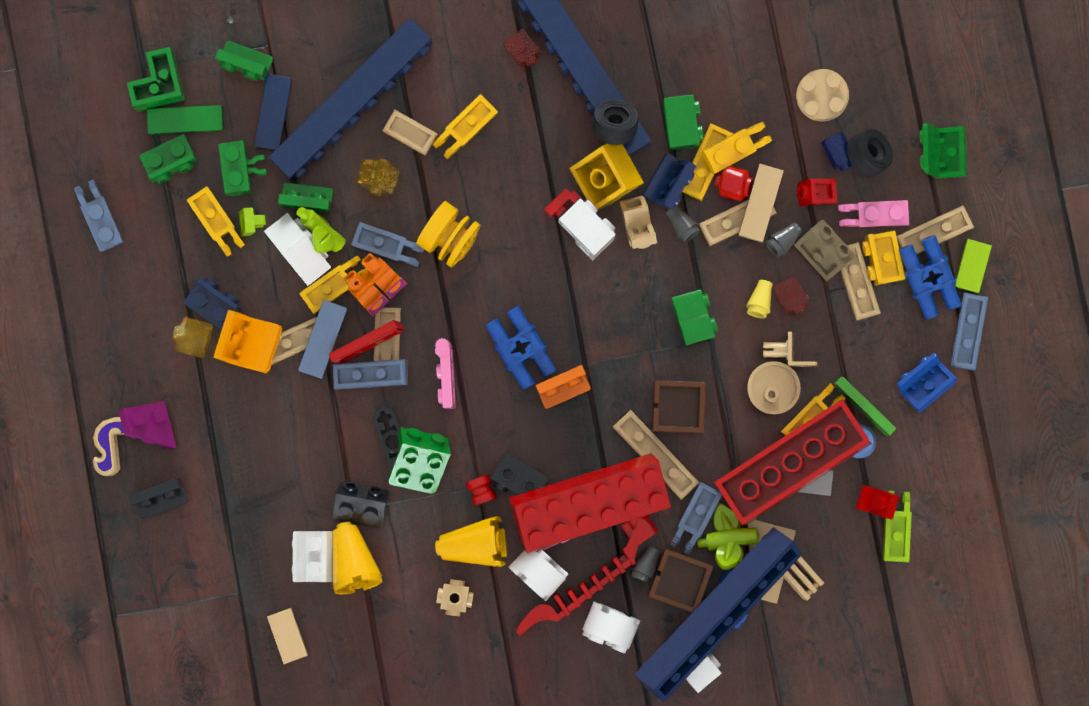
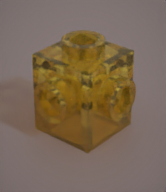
[356,158,400,196]
[172,317,213,359]

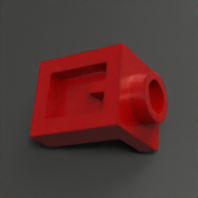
[797,178,838,207]
[544,189,583,219]
[855,485,899,520]

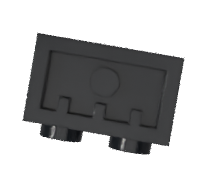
[129,478,188,519]

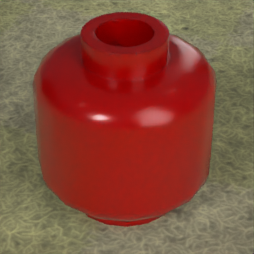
[715,166,754,201]

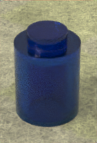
[821,132,852,172]

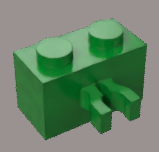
[218,140,267,197]

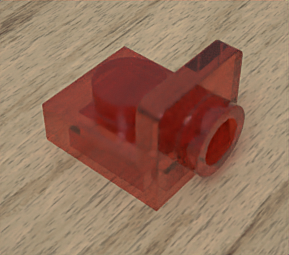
[503,29,541,68]
[772,275,810,315]

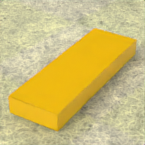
[682,123,733,201]

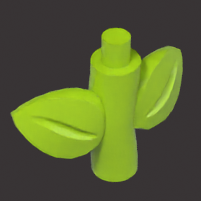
[297,207,345,253]
[697,503,759,570]

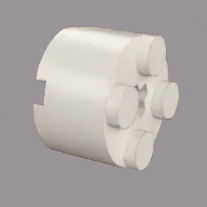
[509,549,569,601]
[582,601,640,653]

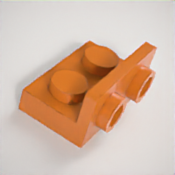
[535,365,591,409]

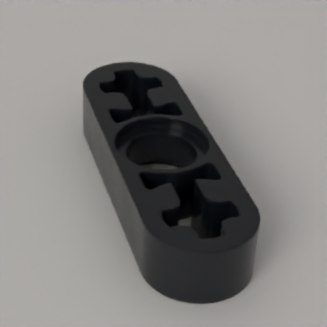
[373,407,400,470]

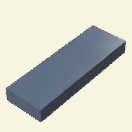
[949,292,988,371]
[298,300,347,379]
[333,359,408,390]

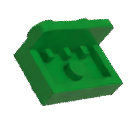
[215,41,273,81]

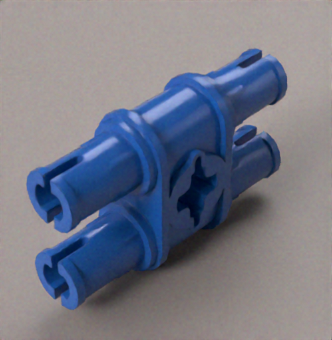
[899,235,962,319]
[485,306,557,390]

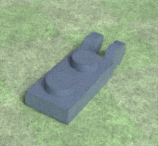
[74,179,124,252]
[351,222,424,267]
[670,482,722,555]

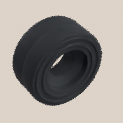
[592,100,639,145]
[847,128,893,176]

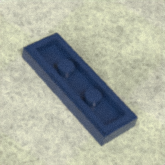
[254,74,292,151]

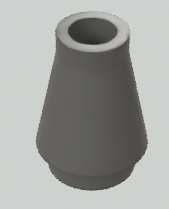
[666,205,700,243]
[766,222,803,257]
[630,546,661,585]

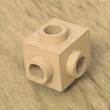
[436,579,474,617]

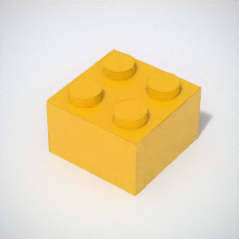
[570,144,644,210]

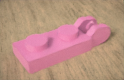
[838,200,909,228]
[435,338,456,410]

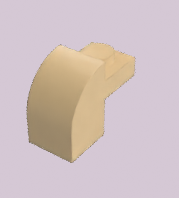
[619,196,657,249]

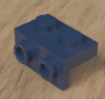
[642,153,697,209]

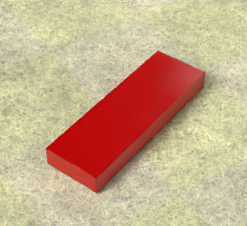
[329,320,404,364]

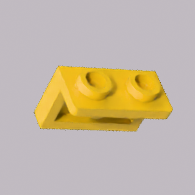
[862,231,905,286]

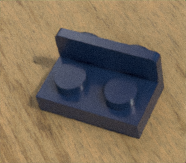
[183,277,242,331]

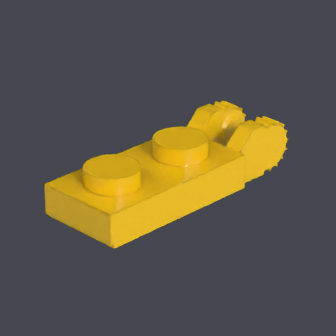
[433,94,498,159]
[702,122,772,174]
[187,186,245,257]
[299,256,367,314]
[781,383,846,436]

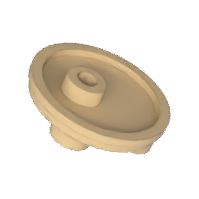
[796,69,849,122]
[747,361,801,415]

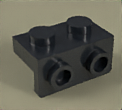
[332,482,389,529]

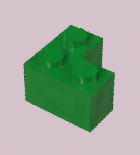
[127,47,185,112]

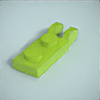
[883,491,912,562]

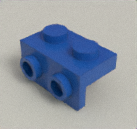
[897,353,957,414]

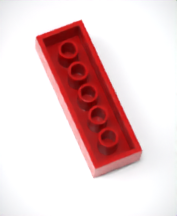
[714,399,872,526]
[508,453,671,553]

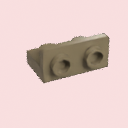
[794,220,855,281]

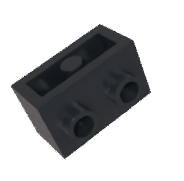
[491,453,549,495]

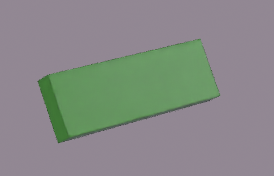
[832,377,896,436]

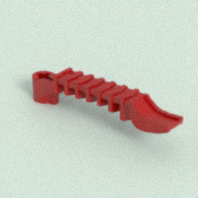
[516,515,659,636]

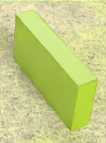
[954,239,992,294]

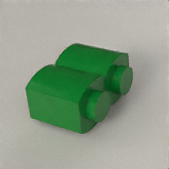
[671,289,718,346]

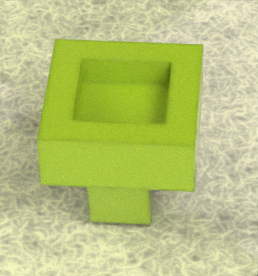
[238,208,266,237]

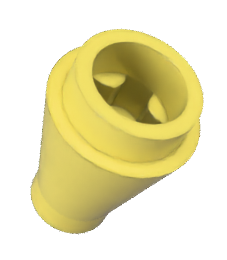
[746,280,773,319]

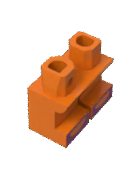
[344,254,407,316]

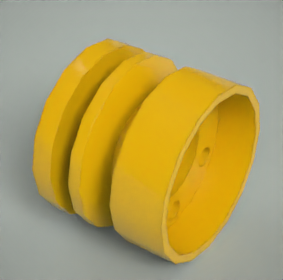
[416,201,481,268]

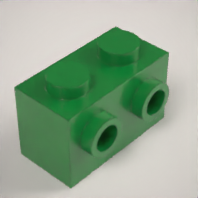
[662,95,703,151]

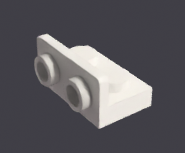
[292,531,332,582]

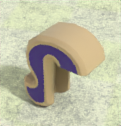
[93,417,124,476]

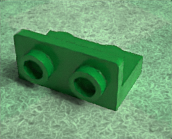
[139,134,198,184]
[278,183,333,213]

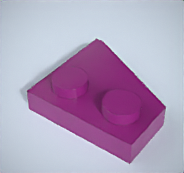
[119,401,177,450]

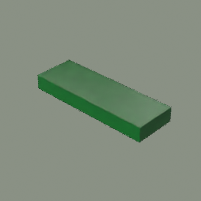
[147,105,224,135]

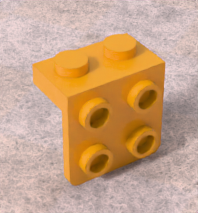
[213,310,282,373]

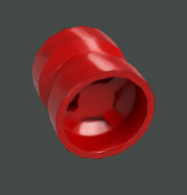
[465,475,497,506]

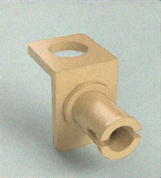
[763,332,818,367]

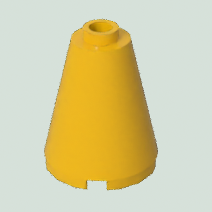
[435,516,507,567]
[332,522,383,595]

